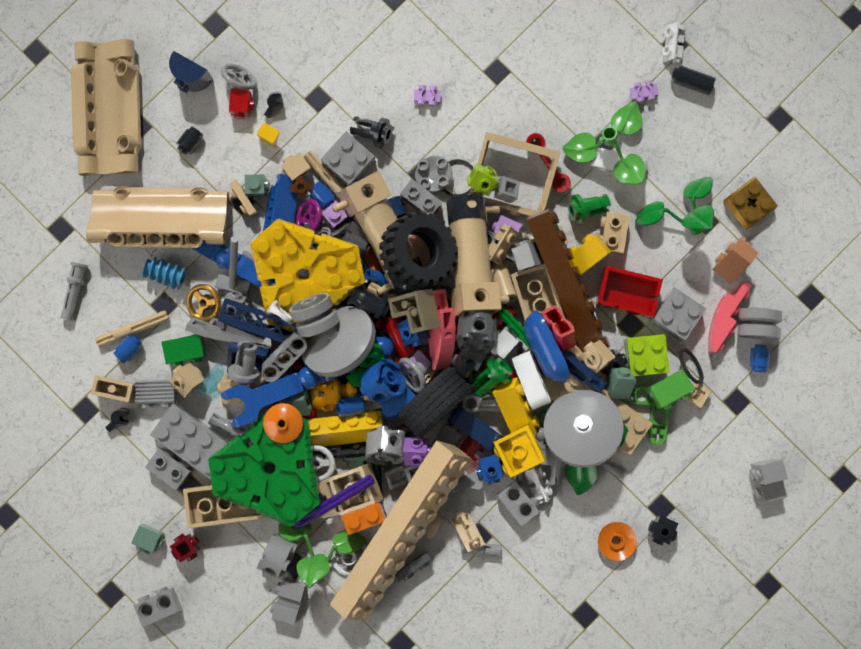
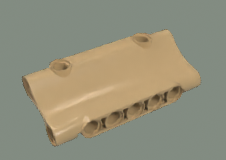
[71,39,142,176]
[86,186,229,248]

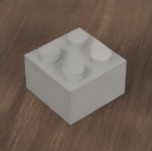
[321,131,376,186]
[649,287,707,342]

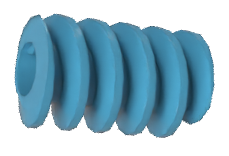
[142,257,186,290]

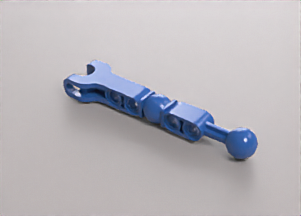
[154,234,276,288]
[220,336,394,427]

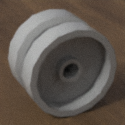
[289,293,340,337]
[737,308,782,340]

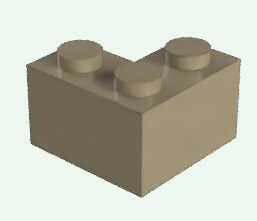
[388,289,441,334]

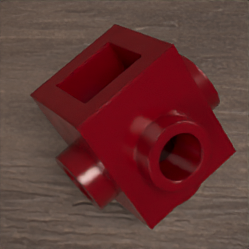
[170,533,201,563]

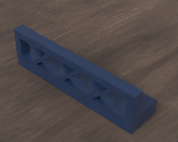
[218,298,298,344]

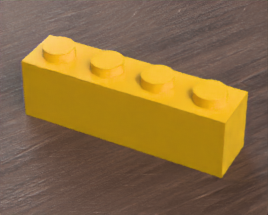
[307,411,383,446]

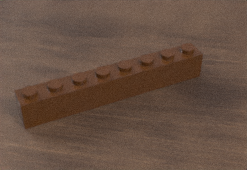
[527,208,610,353]

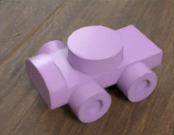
[630,80,659,103]
[414,85,441,106]

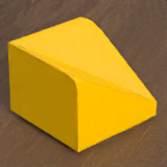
[257,122,280,147]

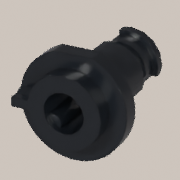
[350,116,395,149]
[347,287,389,323]

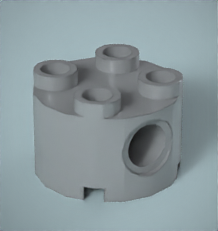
[365,426,405,465]
[257,533,298,580]

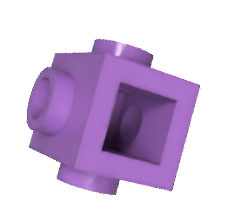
[403,438,432,466]

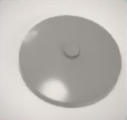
[302,306,375,377]
[544,390,623,468]

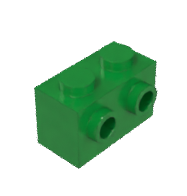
[161,334,207,368]

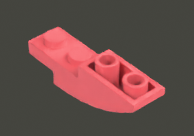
[708,281,751,354]
[428,289,456,370]

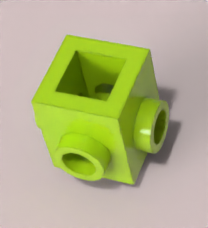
[467,163,499,196]

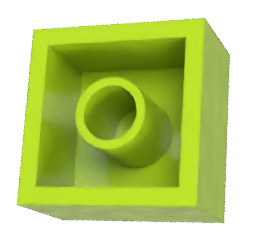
[623,334,670,377]

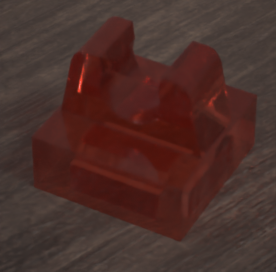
[459,436,484,461]

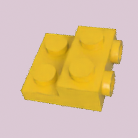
[494,425,547,478]

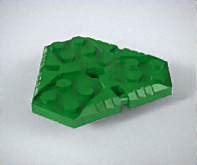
[208,414,320,527]

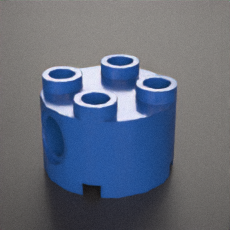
[360,359,406,405]

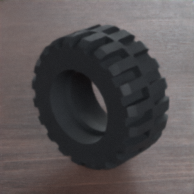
[379,211,458,290]

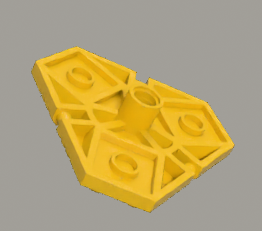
[250,219,365,332]

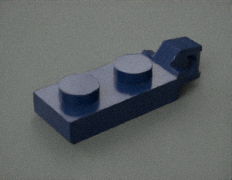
[562,350,607,393]

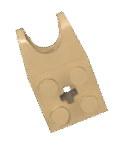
[318,463,383,519]

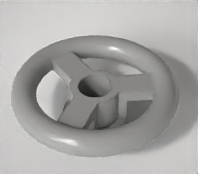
[220,63,256,90]
[398,358,427,392]

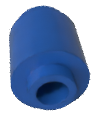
[309,181,336,210]
[113,335,143,363]
[750,344,770,372]
[336,394,366,417]

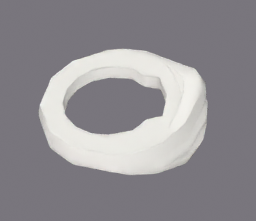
[266,300,294,324]

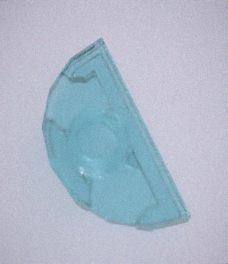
[195,362,224,394]

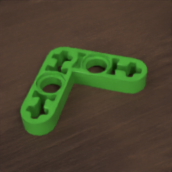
[619,386,669,445]

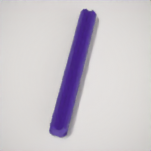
[294,475,375,529]

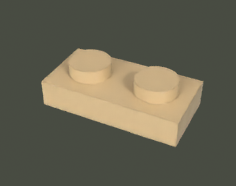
[229,179,258,218]

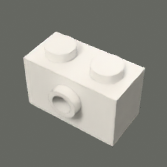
[490,326,520,359]

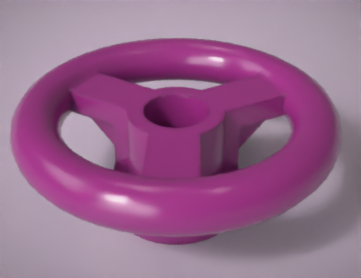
[296,199,323,232]

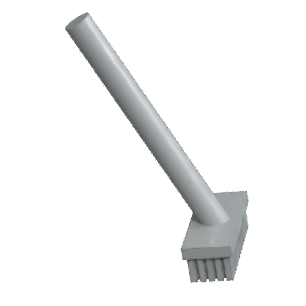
[215,236,251,296]

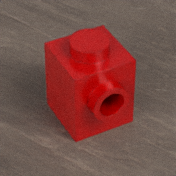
[229,89,254,119]

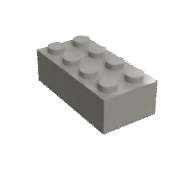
[150,403,229,480]

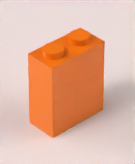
[341,501,386,535]

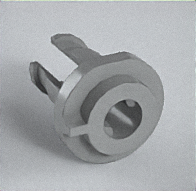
[227,341,260,385]

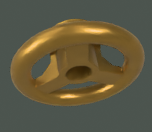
[186,284,221,322]

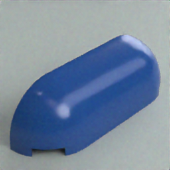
[263,173,298,231]
[524,310,570,383]

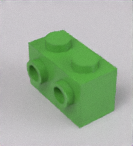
[646,369,695,410]

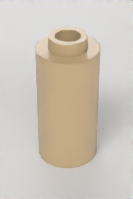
[490,262,517,305]

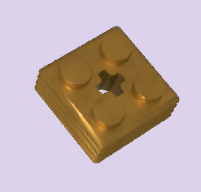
[723,177,778,230]

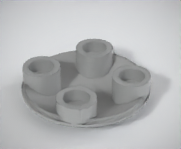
[415,156,453,193]

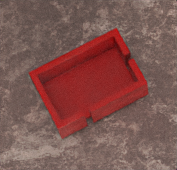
[595,266,663,318]

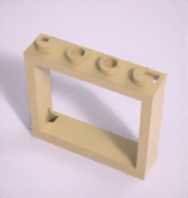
[469,132,561,219]

